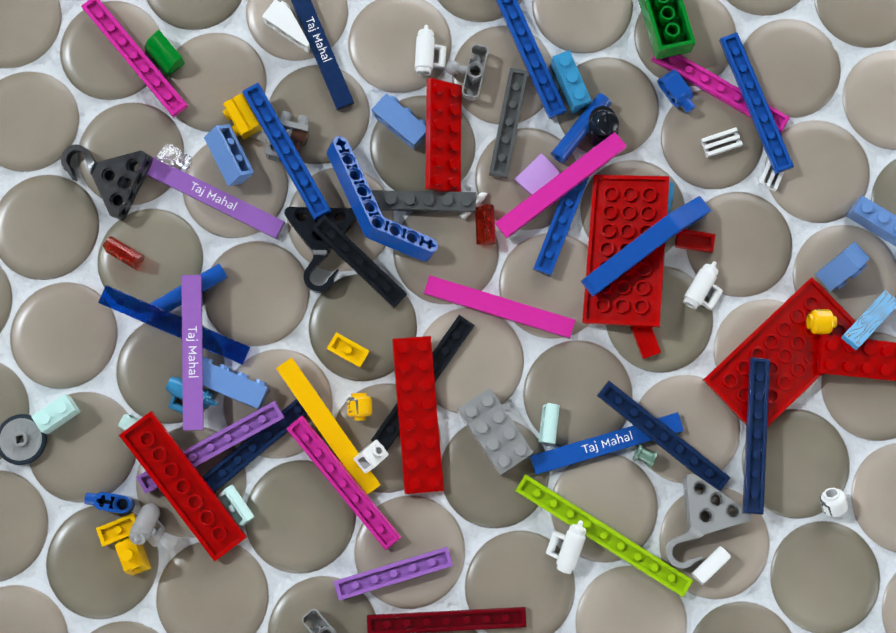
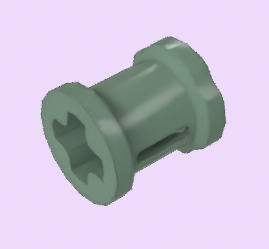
[632,444,658,468]

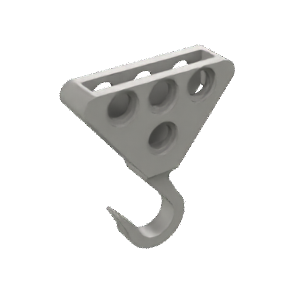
[665,474,751,569]

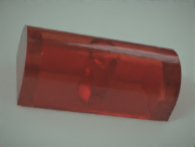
[475,204,496,245]
[103,236,145,270]

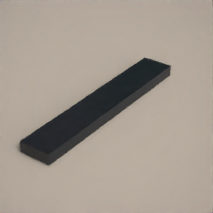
[311,215,407,308]

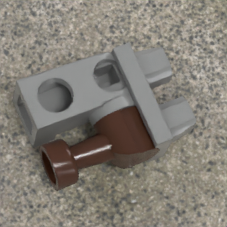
[265,111,310,162]

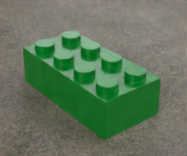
[638,0,696,59]

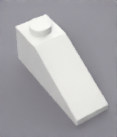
[262,0,311,53]

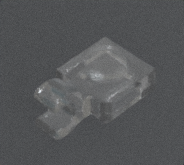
[157,143,192,170]

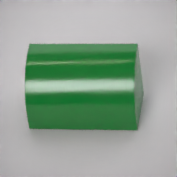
[145,30,185,77]

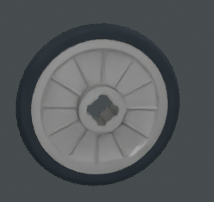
[0,414,47,465]

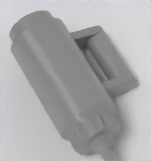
[129,503,165,547]

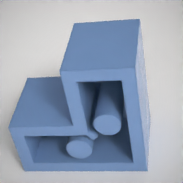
[815,242,870,292]

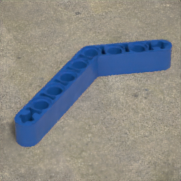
[327,136,438,261]
[581,196,712,297]

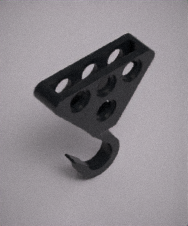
[61,145,153,220]
[284,207,357,293]

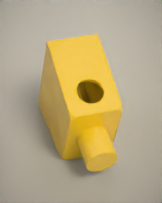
[115,537,151,576]

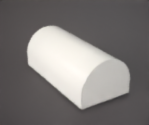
[691,546,731,585]

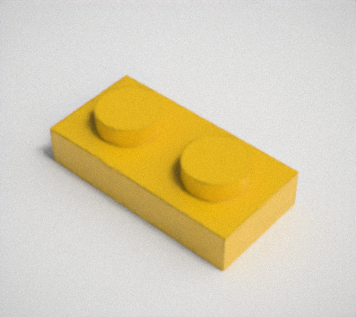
[327,332,370,368]
[96,513,136,547]

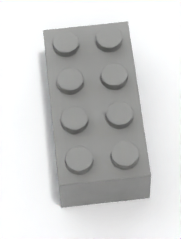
[457,388,533,475]

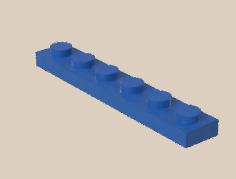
[533,177,589,276]

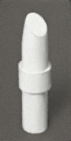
[460,192,488,220]

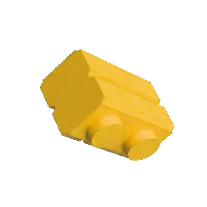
[222,93,262,140]

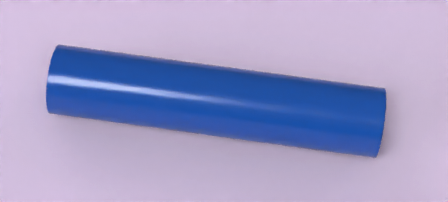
[551,93,612,163]
[149,263,228,318]

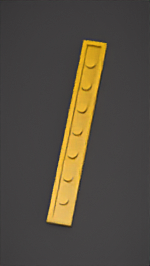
[276,357,381,495]

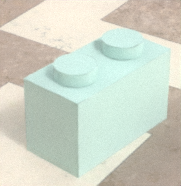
[31,394,81,434]

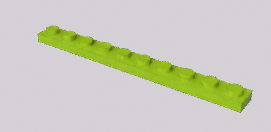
[515,474,693,597]

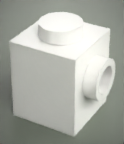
[353,439,389,474]

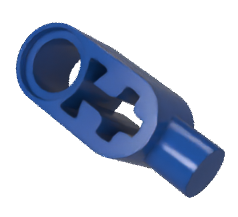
[657,69,696,113]
[84,492,135,514]

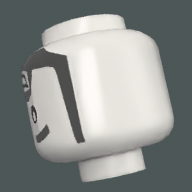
[820,488,848,517]

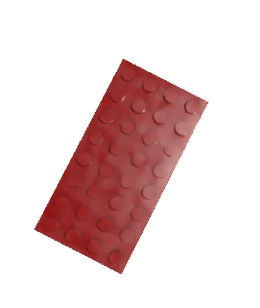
[582,175,670,328]
[703,277,856,427]

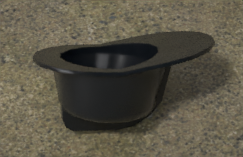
[589,106,619,147]

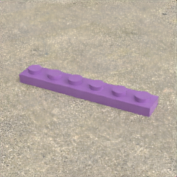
[334,547,453,601]

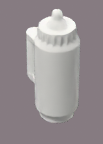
[415,25,447,76]
[683,261,723,311]
[546,520,586,574]

